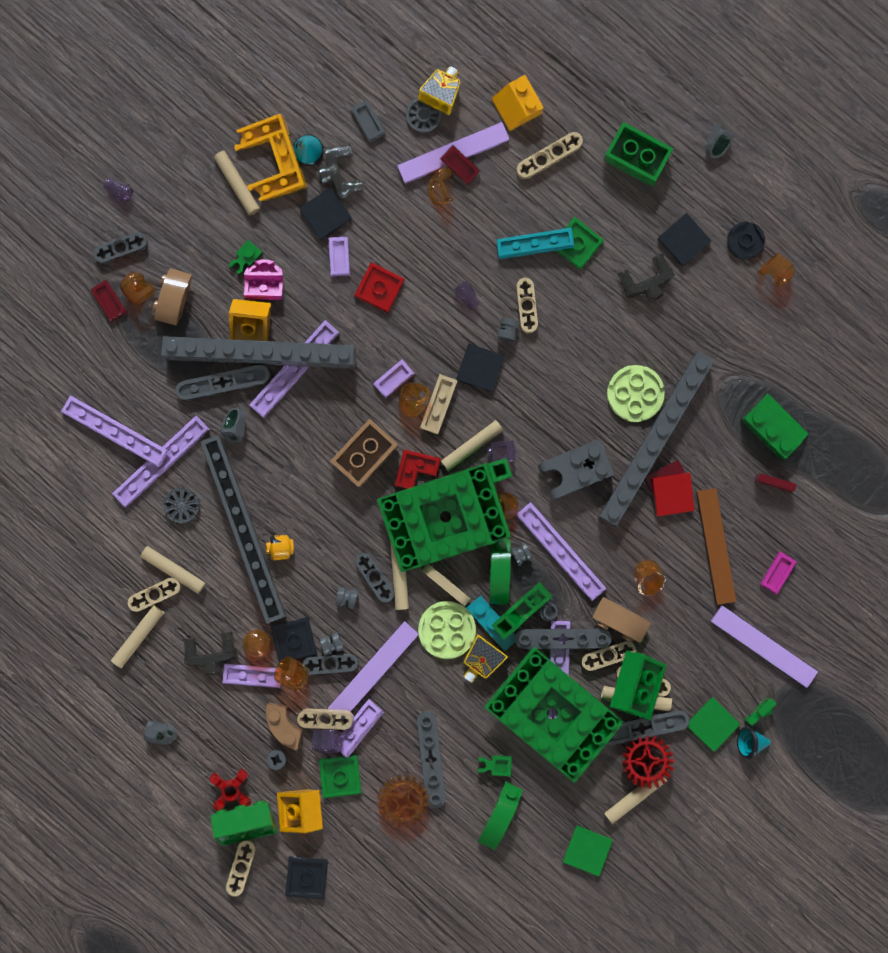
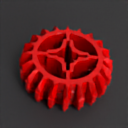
[622,736,675,789]

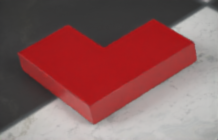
[395,449,441,489]

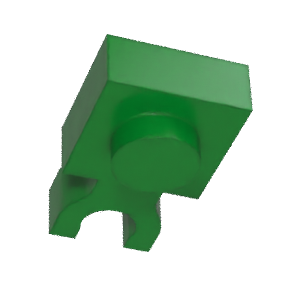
[229,240,263,275]
[745,697,776,726]
[478,755,512,776]

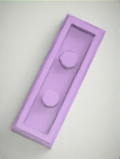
[222,664,282,688]
[332,699,384,758]

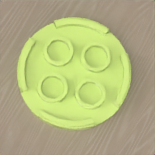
[607,365,665,422]
[418,601,476,659]

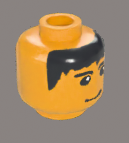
[265,535,294,560]

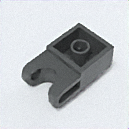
[538,439,614,499]

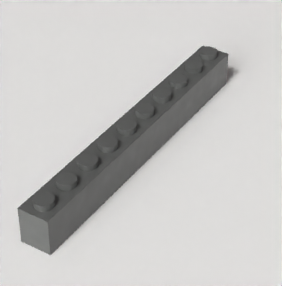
[161,336,356,369]
[598,351,714,527]
[200,435,287,623]

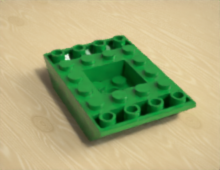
[377,463,511,573]
[484,646,624,783]

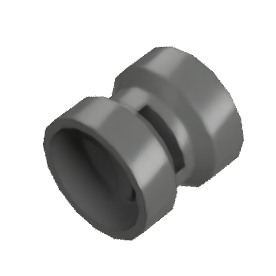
[497,318,520,342]
[336,587,358,609]
[320,632,344,656]

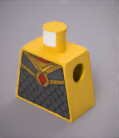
[418,67,461,115]
[463,635,508,683]

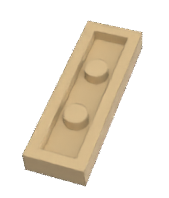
[420,374,458,435]

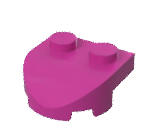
[244,260,284,300]

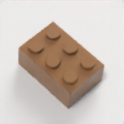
[330,419,399,488]

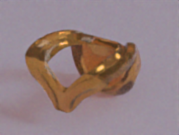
[428,166,453,206]

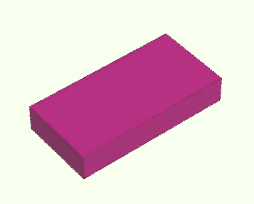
[760,552,797,594]

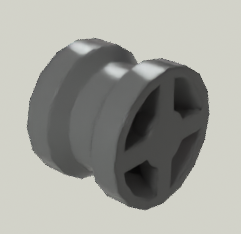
[511,543,533,566]
[266,749,287,770]

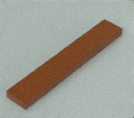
[696,488,736,605]

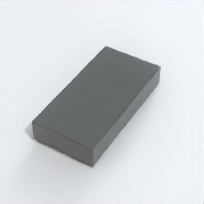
[351,100,386,143]

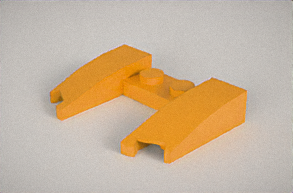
[234,113,307,201]

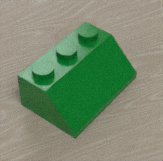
[741,393,809,461]
[610,651,666,720]
[210,801,278,846]

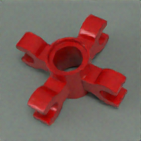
[209,768,251,811]

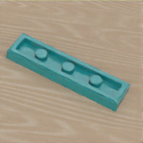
[496,227,574,259]

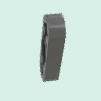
[94,232,148,264]
[355,553,394,602]
[302,654,359,675]

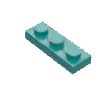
[467,595,515,651]

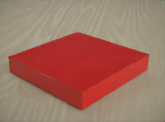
[354,262,405,313]
[651,472,695,516]

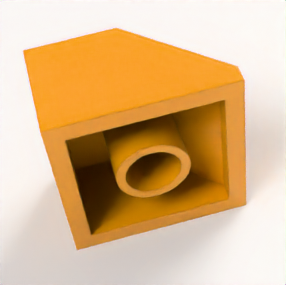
[491,75,544,132]
[229,299,271,341]
[277,789,323,833]

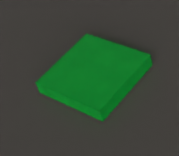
[556,217,604,270]
[687,697,740,752]
[319,755,362,798]
[562,825,613,876]

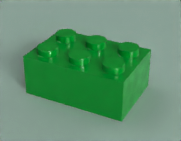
[603,122,674,187]

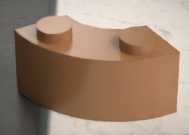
[153,268,192,326]
[592,597,651,643]
[266,702,303,750]

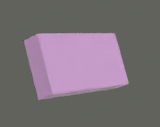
[329,237,350,277]
[373,360,414,399]

